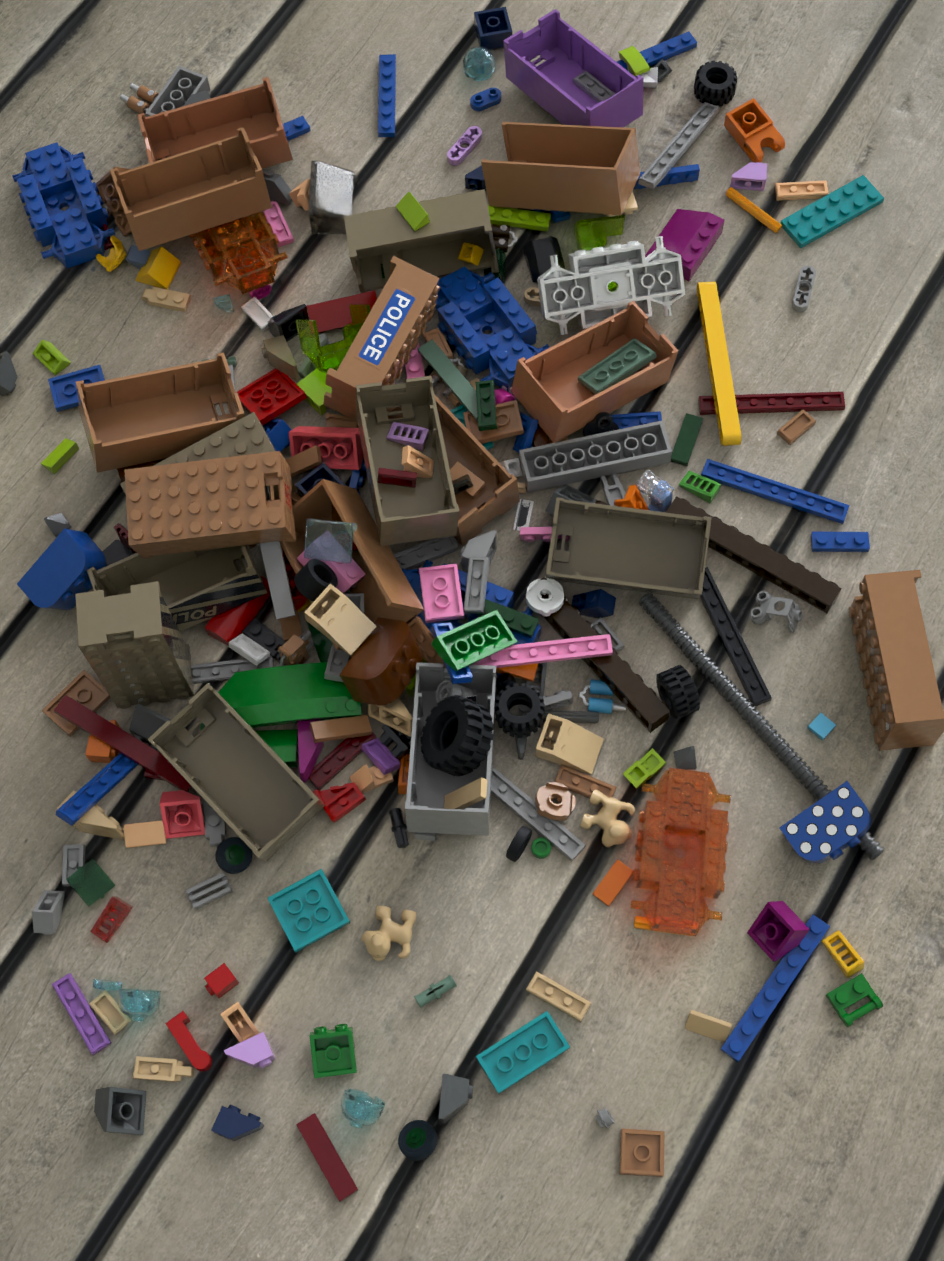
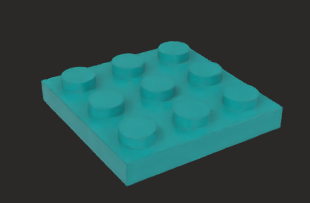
[267,869,350,953]

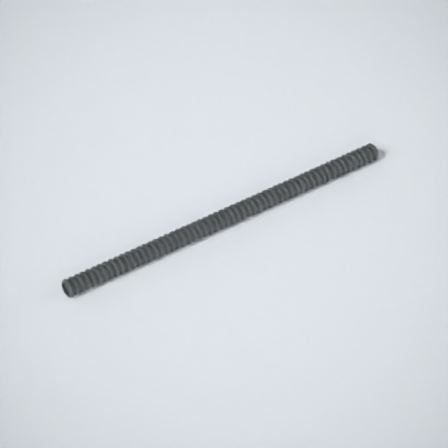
[639,593,884,860]

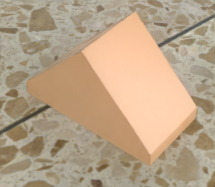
[220,1002,259,1042]

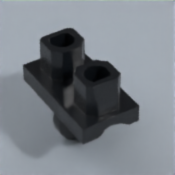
[379,724,411,760]

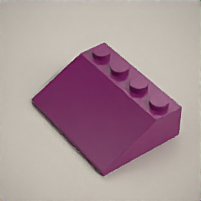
[645,209,725,281]

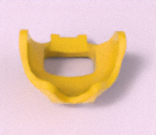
[96,236,127,272]

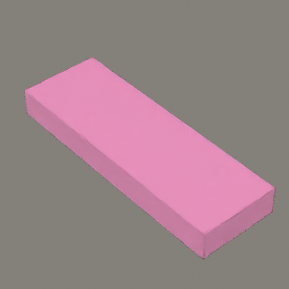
[262,201,294,247]

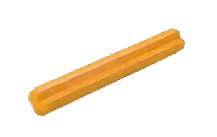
[726,187,782,233]

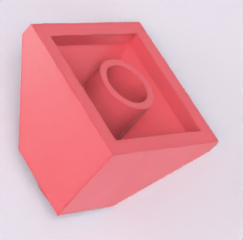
[160,790,205,839]

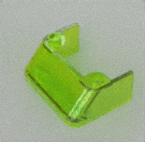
[574,215,625,291]
[296,304,370,373]

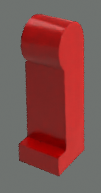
[165,1011,212,1072]

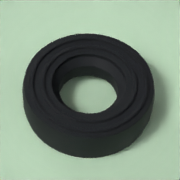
[506,826,532,862]

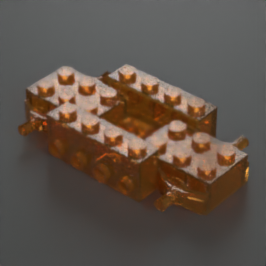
[189,212,288,295]
[631,768,731,936]

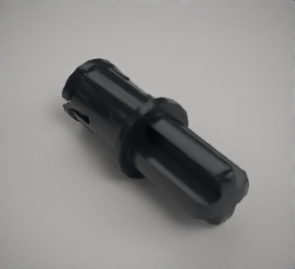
[389,808,409,848]

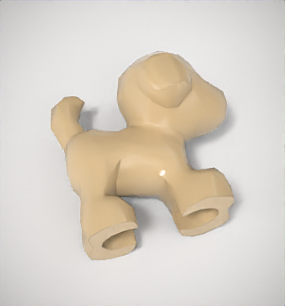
[580,790,635,848]
[361,906,417,961]

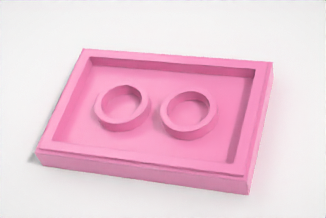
[419,563,464,623]

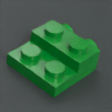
[309,1024,357,1078]

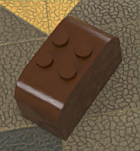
[339,617,423,706]

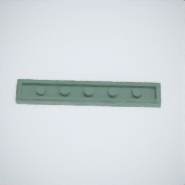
[418,339,478,422]

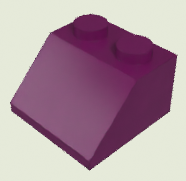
[747,901,810,962]

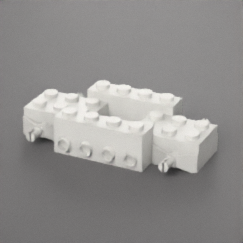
[537,236,685,335]

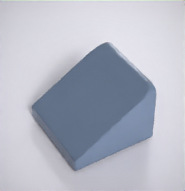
[125,245,151,269]

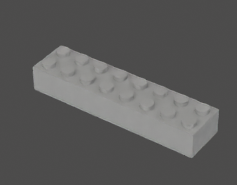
[519,421,672,493]

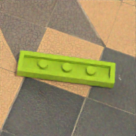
[487,205,551,232]

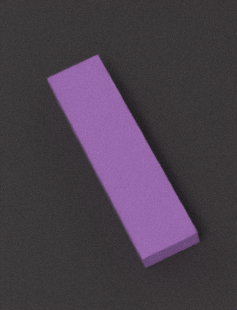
[52,973,112,1055]

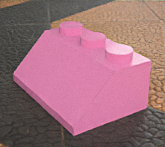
[297,530,366,594]

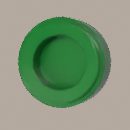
[531,837,551,859]

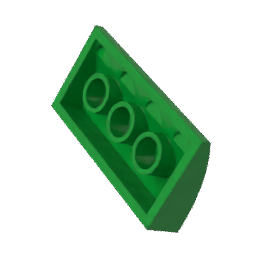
[431,610,518,671]
[255,729,298,767]

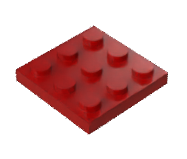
[236,368,307,426]

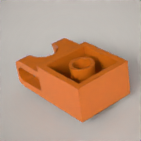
[724,98,785,163]

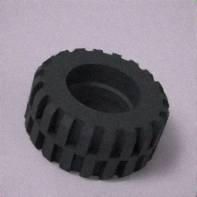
[420,695,494,776]

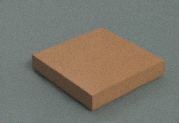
[620,1129,665,1177]

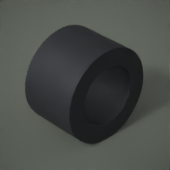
[294,559,338,602]

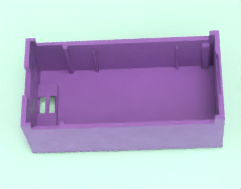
[503,9,644,128]

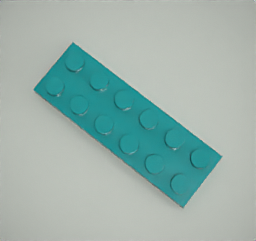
[780,175,884,248]

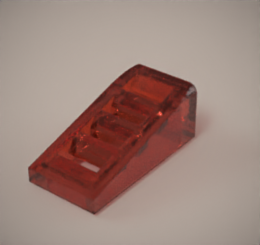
[90,896,133,943]

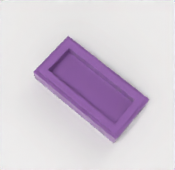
[361,738,401,775]

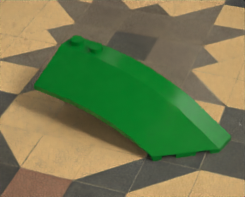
[200,662,362,731]

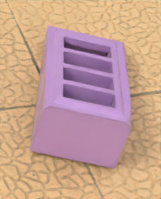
[387,422,429,451]

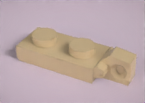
[133,1056,195,1082]

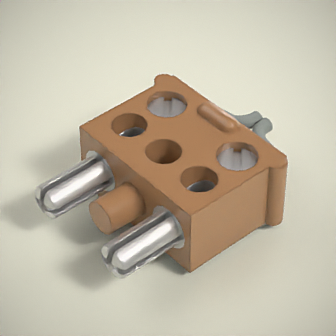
[278,630,314,666]

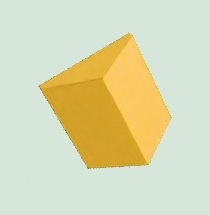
[135,246,181,290]

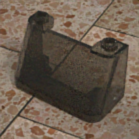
[309,161,358,234]

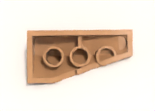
[96,167,132,237]

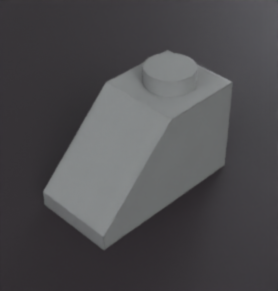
[32,890,65,935]

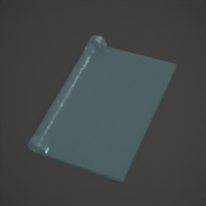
[304,518,357,563]

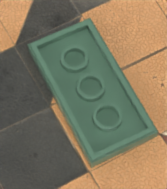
[577,338,657,395]

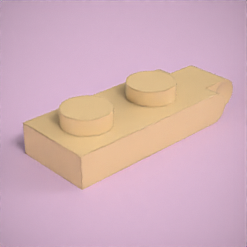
[142,287,191,312]

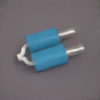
[579,679,626,714]

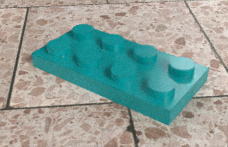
[476,1011,570,1094]

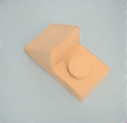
[289,179,317,211]
[401,445,434,478]
[350,764,394,793]

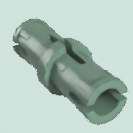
[414,975,457,1008]

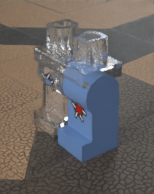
[635,470,674,512]

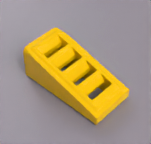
[822,930,864,978]

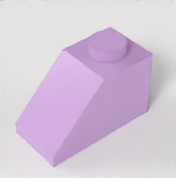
[730,162,767,191]
[224,1032,276,1068]

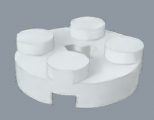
[526,578,564,617]

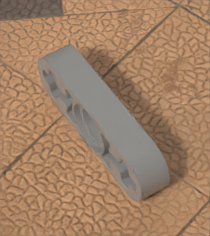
[792,266,816,312]

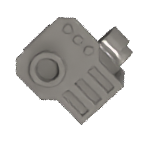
[750,591,802,633]

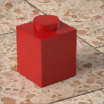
[204,963,239,998]

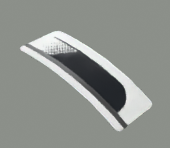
[513,499,534,531]

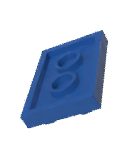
[48,365,105,412]

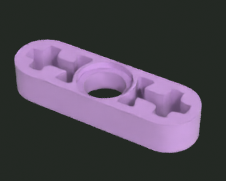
[447,126,482,166]

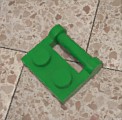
[826,973,883,1027]

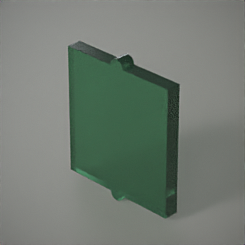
[66,859,116,907]

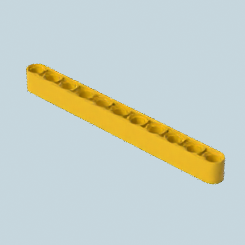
[697,281,741,446]

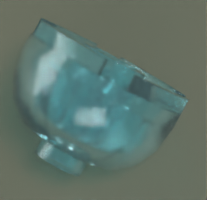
[463,46,495,81]
[118,989,161,1021]
[341,1089,386,1128]

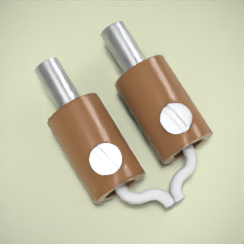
[120,83,159,116]

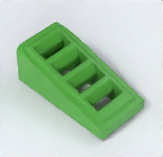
[679,471,721,504]

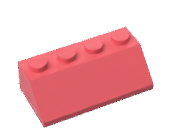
[289,426,364,470]

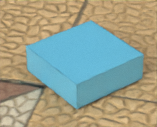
[808,713,836,741]

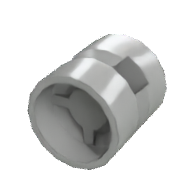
[435,680,473,703]

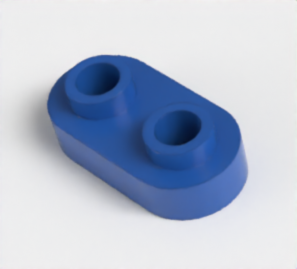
[470,88,501,111]

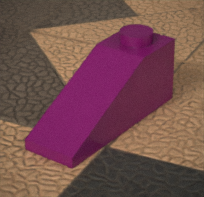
[297,719,324,783]

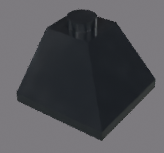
[268,304,310,342]

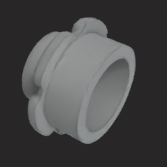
[595,1108,615,1129]

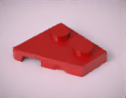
[313,782,367,823]

